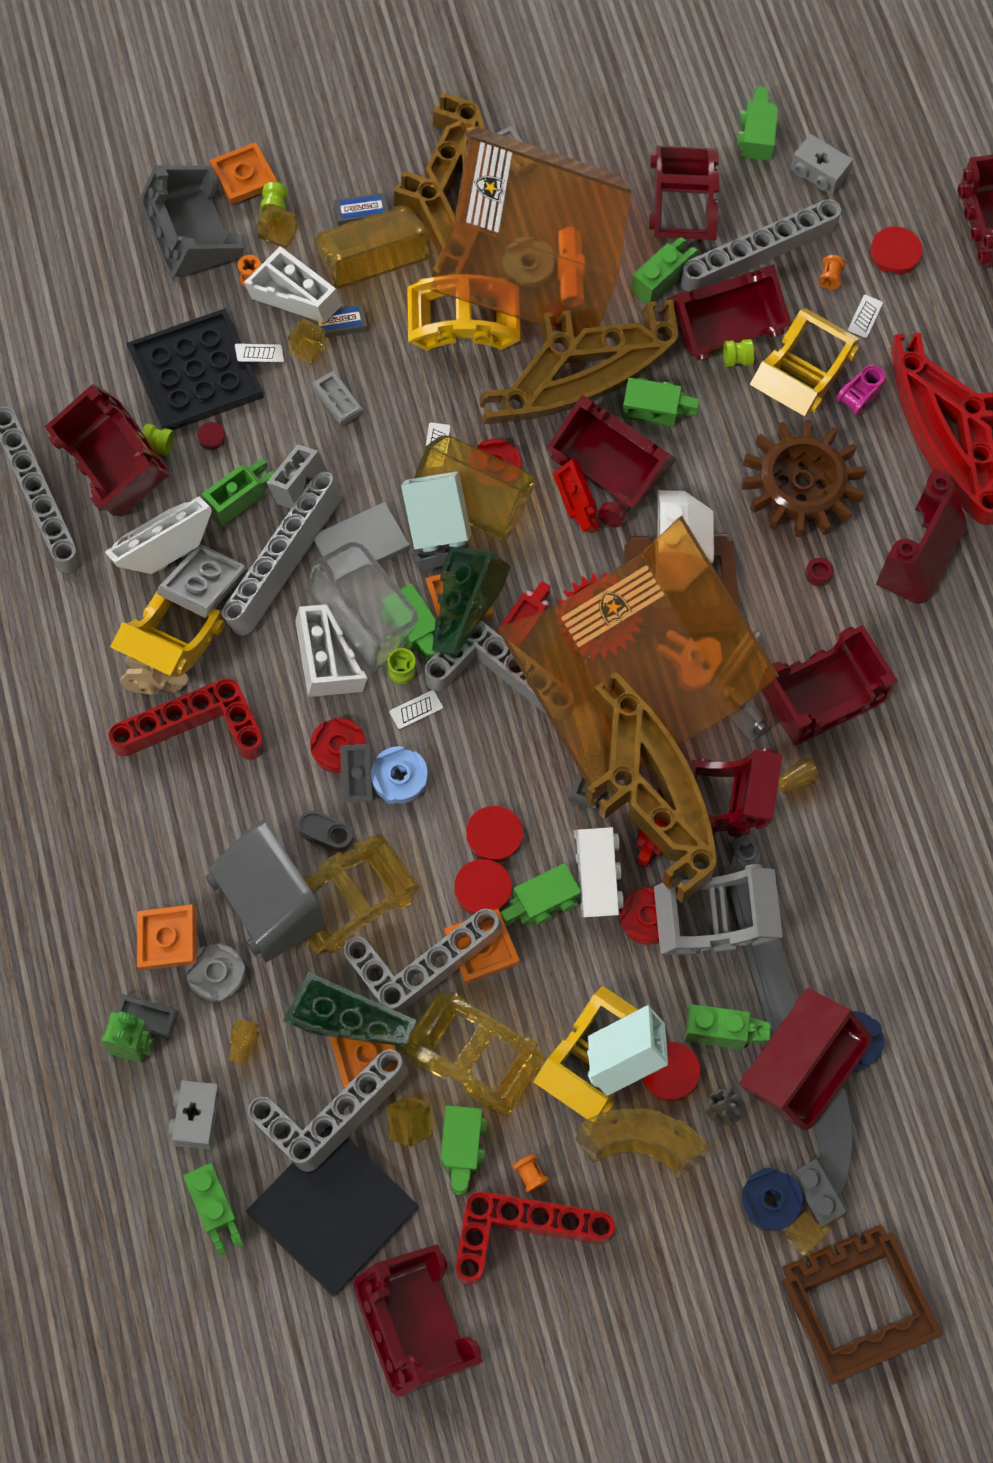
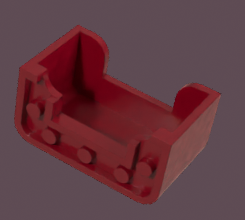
[957,154,993,268]
[44,384,171,517]
[760,625,898,745]

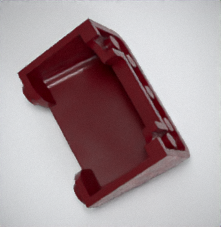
[666,264,792,361]
[546,395,677,511]
[876,469,967,604]
[354,1244,483,1397]

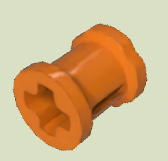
[238,255,261,288]
[818,255,846,290]
[512,1153,550,1194]

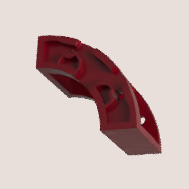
[649,146,719,240]
[690,748,783,836]

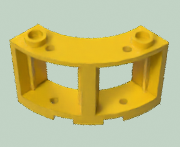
[407,274,520,351]
[750,308,860,416]
[110,584,225,677]
[533,985,638,1123]

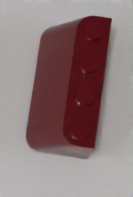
[739,987,871,1130]

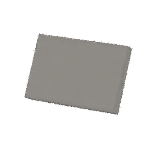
[313,502,410,583]
[157,544,247,618]

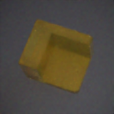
[257,204,297,248]
[288,317,326,365]
[387,1096,431,1147]
[783,1212,830,1256]

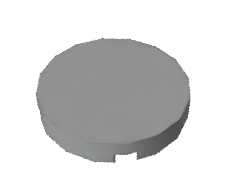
[186,943,245,1002]

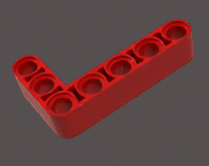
[108,678,264,760]
[456,1192,615,1286]

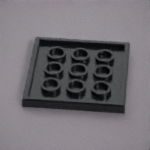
[126,308,264,430]
[246,1127,419,1298]

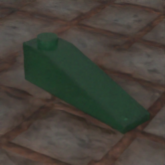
[432,546,511,656]
[284,972,417,1047]

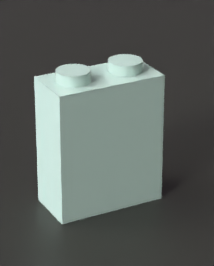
[401,471,472,552]
[587,1005,668,1096]

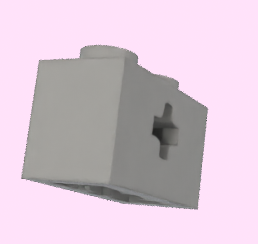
[790,134,853,195]
[267,444,328,509]
[168,1080,220,1150]

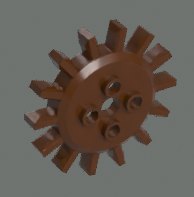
[741,420,866,537]

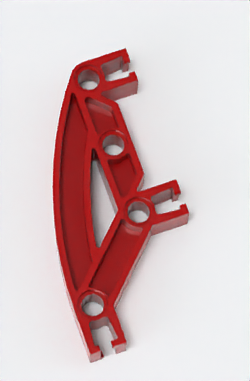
[890,333,993,525]

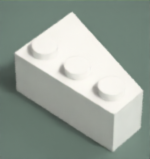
[244,246,342,323]
[295,604,367,697]
[573,827,623,917]

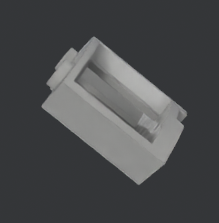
[654,864,783,955]

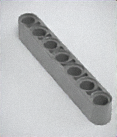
[681,199,841,291]
[0,407,80,573]
[222,472,343,636]

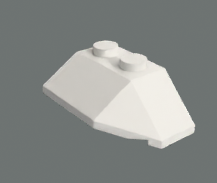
[657,490,714,591]
[105,497,212,574]

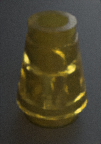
[778,758,820,794]
[228,1019,260,1065]

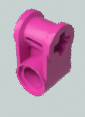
[836,365,885,417]

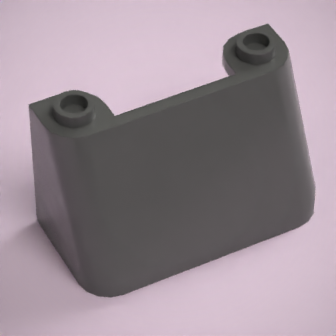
[141,165,244,277]
[205,819,327,963]

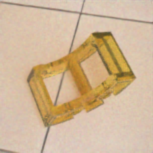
[303,833,420,955]
[400,991,545,1117]
[576,1108,710,1178]

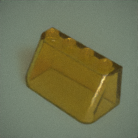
[315,205,430,290]
[414,435,537,540]

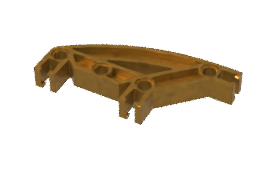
[394,92,489,277]
[479,300,678,425]
[585,672,717,903]

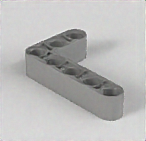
[425,619,572,721]
[344,909,503,1013]
[248,1049,408,1172]

